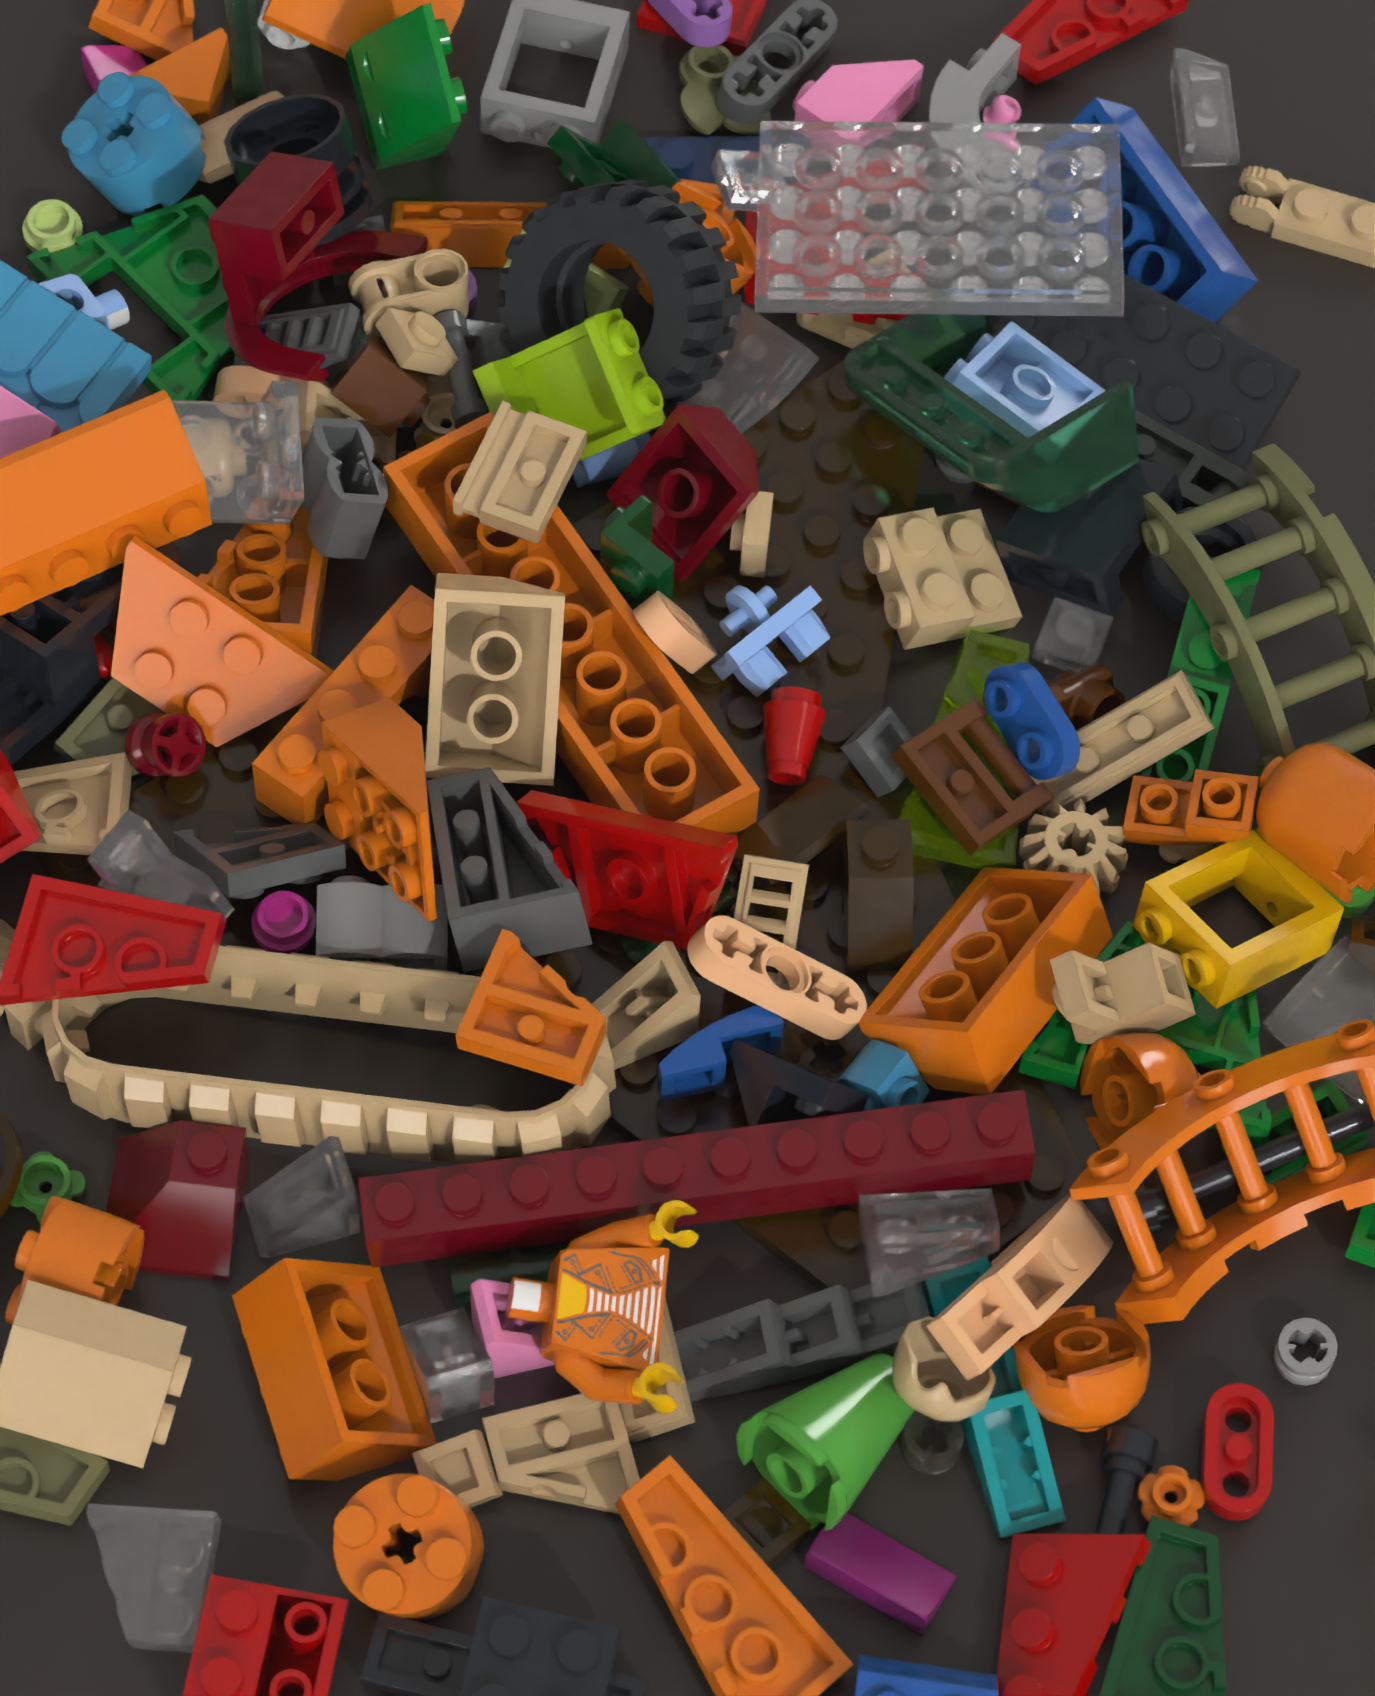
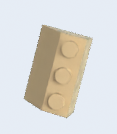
[425,573,565,786]

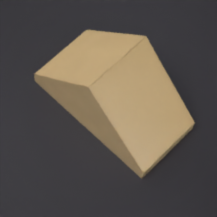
[592,941,701,1070]

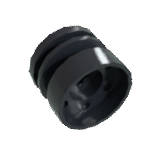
[224,94,373,247]

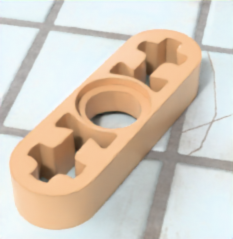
[687,915,867,1040]

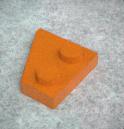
[455,929,607,1087]

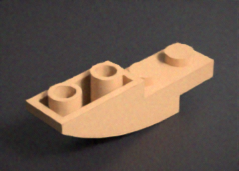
[926,1192,1114,1381]

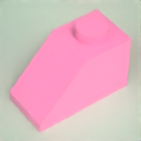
[792,59,924,172]

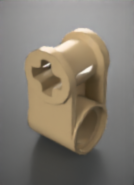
[348,249,469,342]

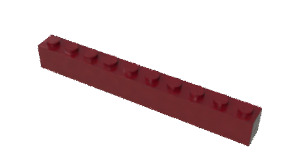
[358,1090,1035,1268]

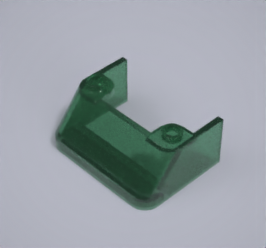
[844,277,1139,513]

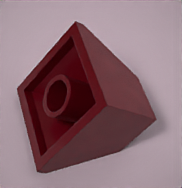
[606,405,759,581]
[106,1120,250,1281]

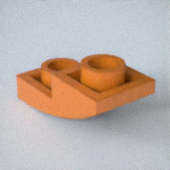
[1123,769,1259,845]

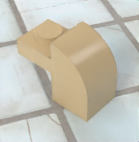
[1050,942,1196,1044]

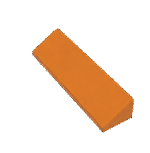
[391,201,629,269]

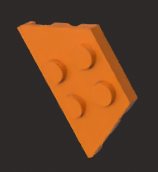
[111,535,334,747]

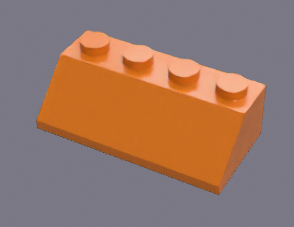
[0,390,212,616]
[858,867,1113,1095]

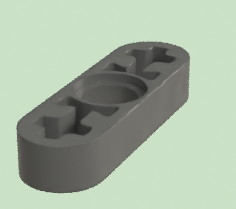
[716,0,838,124]

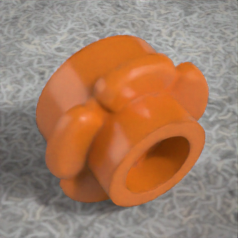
[1137,1465,1205,1527]

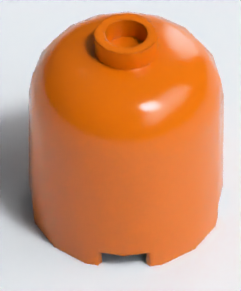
[1256,742,1375,903]

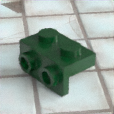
[547,120,681,188]
[599,495,675,610]

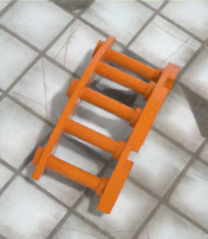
[1069,1019,1375,1324]

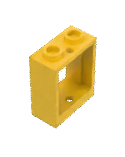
[1132,828,1344,1009]

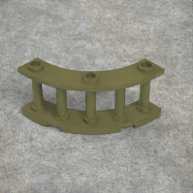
[1142,443,1375,777]

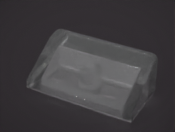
[1169,48,1241,167]

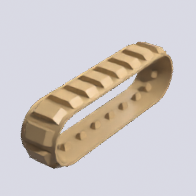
[40,945,616,1165]

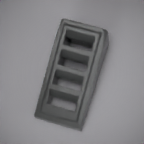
[234,303,360,369]

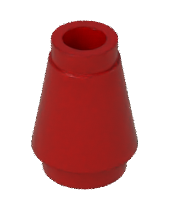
[763,686,826,785]

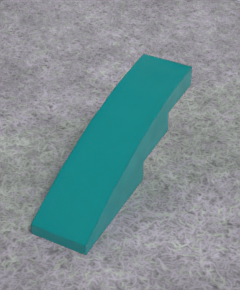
[919,1255,1066,1538]

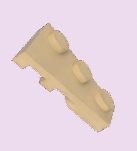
[13,752,132,857]

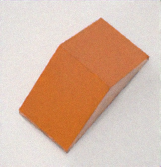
[128,27,231,125]

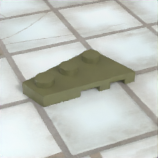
[0,1427,110,1526]

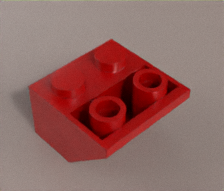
[183,1575,348,1696]

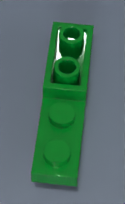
[1140,557,1261,782]

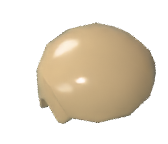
[892,1317,996,1422]

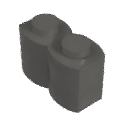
[294,417,388,559]

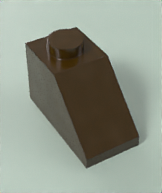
[842,819,914,971]

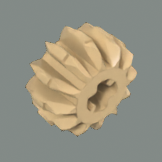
[1018,798,1128,894]

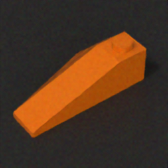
[197,473,328,659]

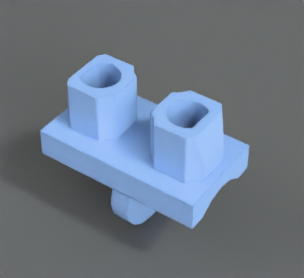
[711,585,831,697]

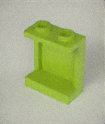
[473,308,666,462]

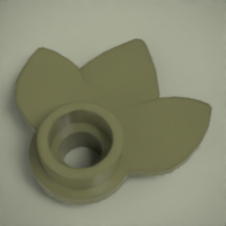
[678,45,771,135]

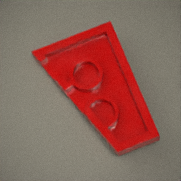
[0,874,226,1005]
[997,1534,1152,1696]

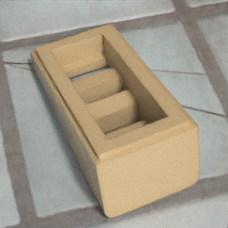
[734,854,809,990]

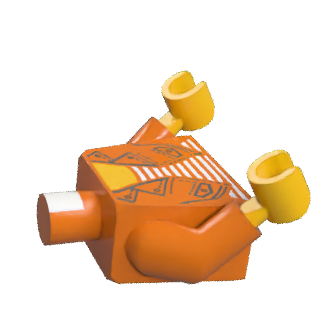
[506,1200,699,1414]

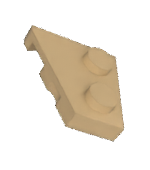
[482,1393,640,1514]

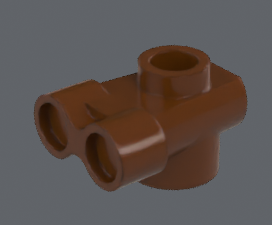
[1046,663,1125,731]

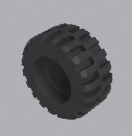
[497,180,741,409]

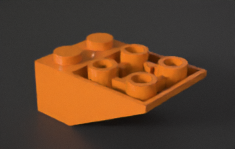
[319,697,437,922]

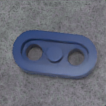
[984,662,1080,780]

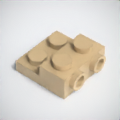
[863,507,1022,650]

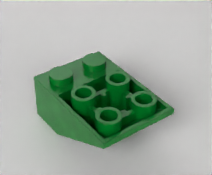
[345,3,467,170]

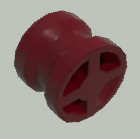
[125,713,206,776]

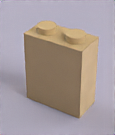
[0,1280,192,1468]

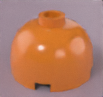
[1080,1032,1201,1150]
[1013,1305,1151,1432]

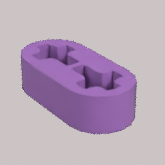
[648,0,733,47]

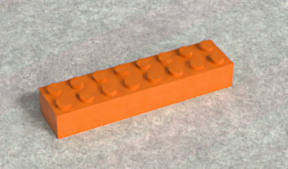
[383,412,760,835]

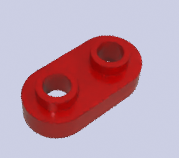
[1201,1383,1274,1521]

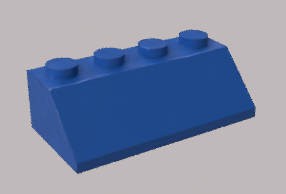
[1029,97,1258,322]

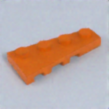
[615,1455,854,1696]

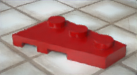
[992,0,1188,85]

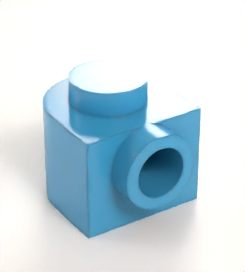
[837,1039,930,1111]

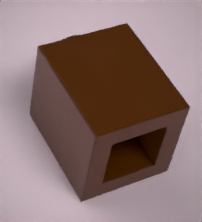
[331,332,430,438]

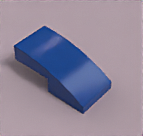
[657,1005,784,1103]

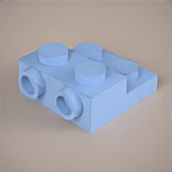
[939,321,1108,462]

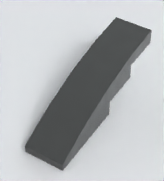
[674,1270,930,1402]

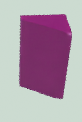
[804,1513,957,1636]

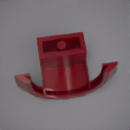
[208,152,428,382]

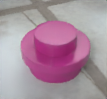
[251,891,316,954]

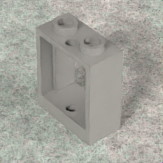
[481,0,630,148]

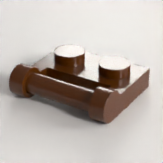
[892,698,1055,857]

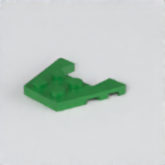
[27,194,232,418]
[1018,921,1272,1144]

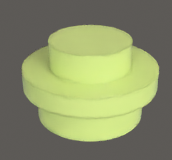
[22,199,83,253]

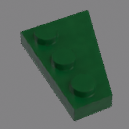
[1099,1515,1227,1696]

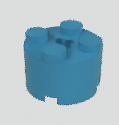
[62,71,206,216]

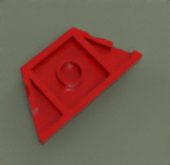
[516,790,738,950]

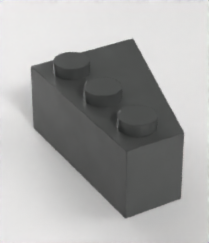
[427,767,592,972]

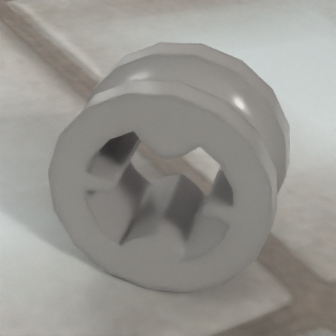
[1273,1317,1338,1386]

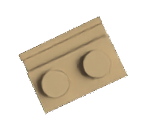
[453,401,587,544]

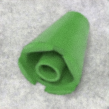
[736,1353,915,1530]

